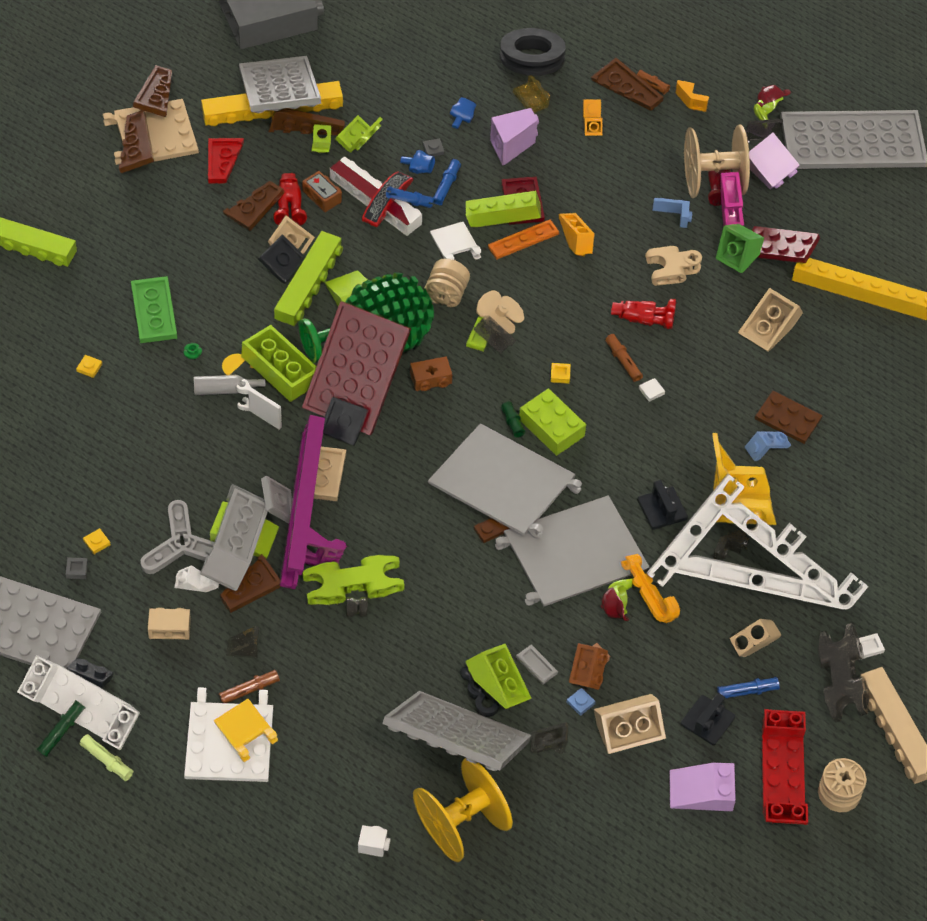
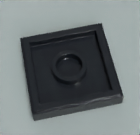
[258,234,305,284]
[323,396,368,446]

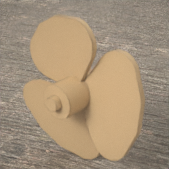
[476,290,524,335]

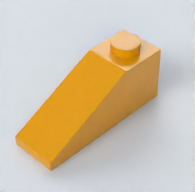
[559,213,594,256]

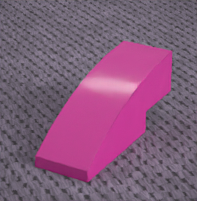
[721,172,744,226]

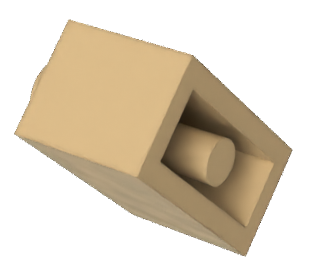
[148,608,191,639]

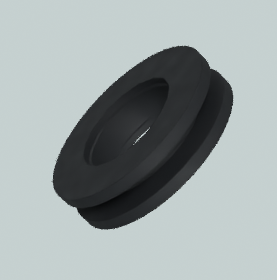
[500,28,566,76]

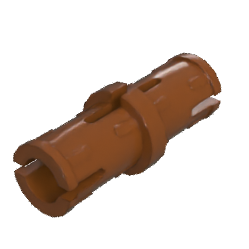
[637,70,670,95]

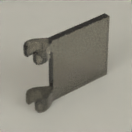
[745,119,783,147]

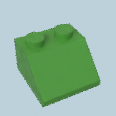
[716,224,764,273]

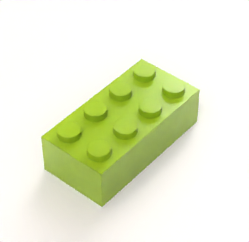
[241,325,317,402]

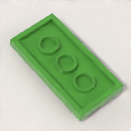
[131,276,177,343]

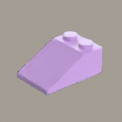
[670,763,735,811]

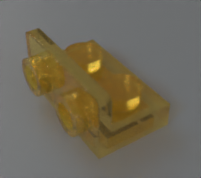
[513,75,550,113]

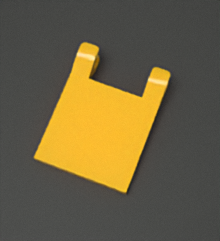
[214,699,278,762]

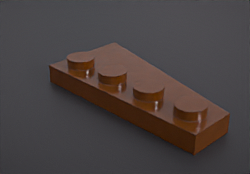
[591,58,663,111]
[133,65,172,117]
[269,108,345,136]

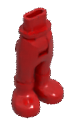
[273,173,307,225]

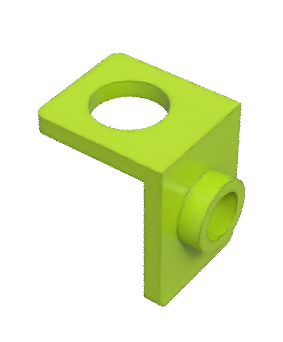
[312,124,331,153]

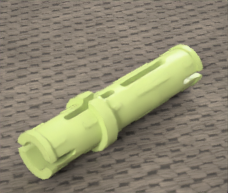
[79,734,134,781]

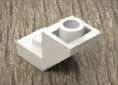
[174,565,219,592]

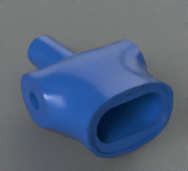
[450,97,476,129]
[401,150,435,174]

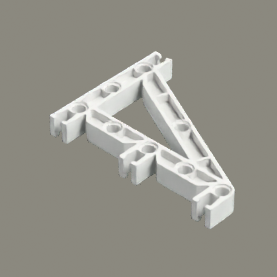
[647,474,868,609]

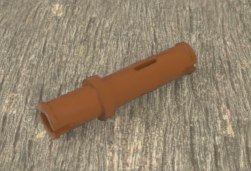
[605,334,643,382]
[218,669,280,703]

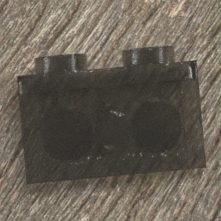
[474,316,517,353]

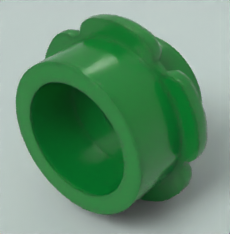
[184,343,202,359]

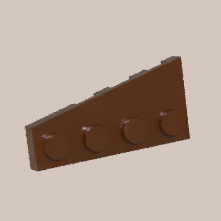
[119,110,154,173]

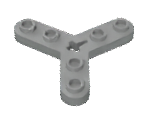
[141,500,214,574]

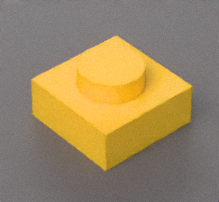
[76,355,102,378]
[551,363,570,384]
[83,528,111,554]

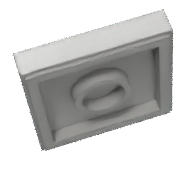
[261,476,292,524]

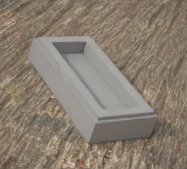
[516,644,558,685]

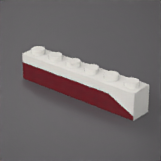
[330,157,422,236]

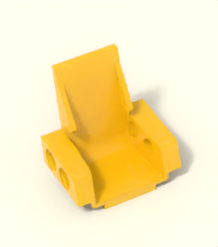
[712,433,777,525]

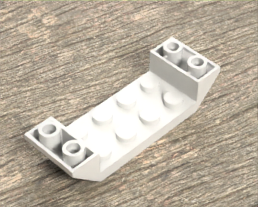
[17,655,140,750]

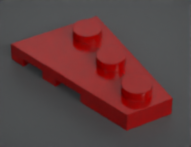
[208,138,244,183]

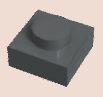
[423,138,445,157]
[65,558,88,579]

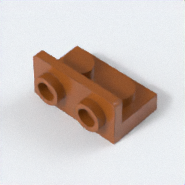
[569,643,608,690]

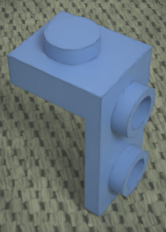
[652,198,692,228]
[745,432,791,461]

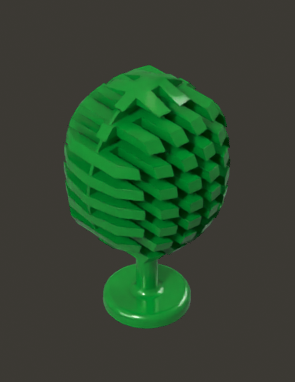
[299,272,434,363]

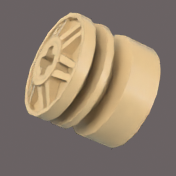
[424,259,470,307]
[818,758,867,812]

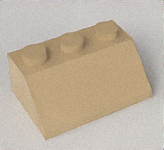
[594,694,666,754]

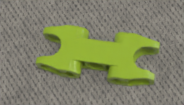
[303,555,405,605]

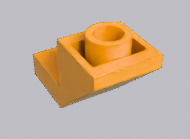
[675,80,709,112]
[583,99,602,136]

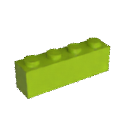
[466,191,541,227]

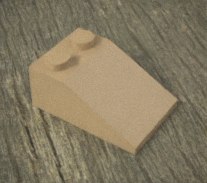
[738,288,803,352]

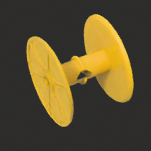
[413,758,513,862]

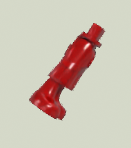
[611,299,676,329]

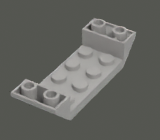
[200,484,267,591]

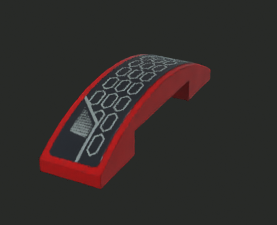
[362,171,413,227]

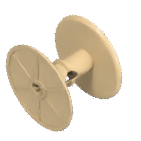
[684,125,750,198]

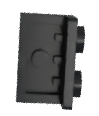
[66,658,113,689]

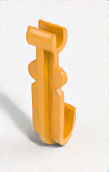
[621,554,680,623]

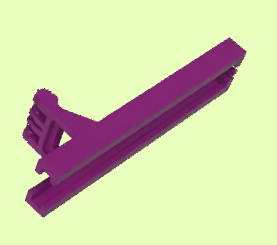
[280,415,347,589]

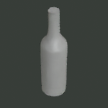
[194,375,265,395]

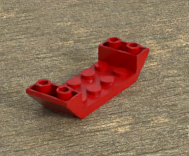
[762,709,808,825]

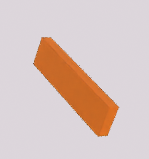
[488,219,559,260]

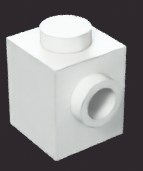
[358,825,390,857]

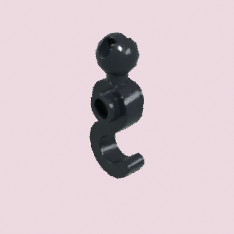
[460,665,499,717]

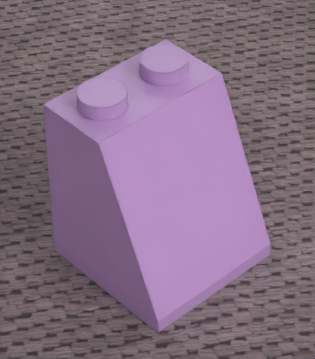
[490,108,539,165]
[749,133,800,190]

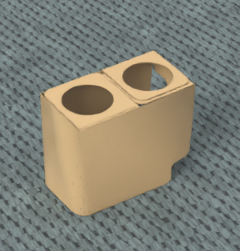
[729,619,781,657]

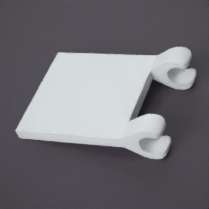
[430,222,481,260]
[236,379,282,430]

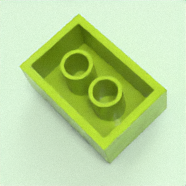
[519,388,586,456]

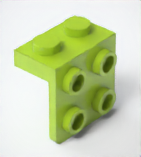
[335,115,383,153]

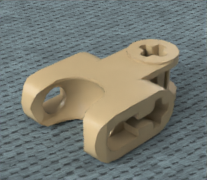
[645,246,702,286]

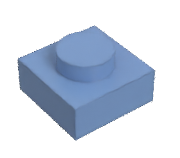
[566,688,595,716]

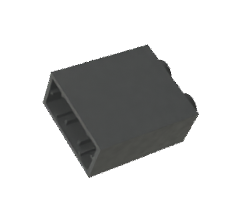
[219,0,324,50]

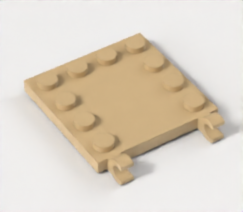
[103,99,199,165]

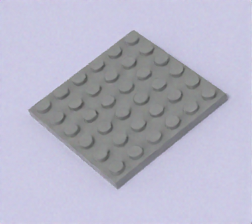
[382,691,532,771]

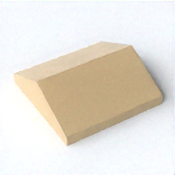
[268,216,315,254]

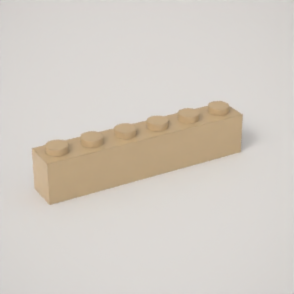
[857,667,927,784]

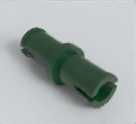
[501,401,525,438]

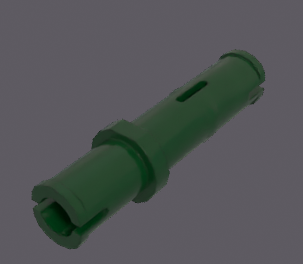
[37,700,86,757]

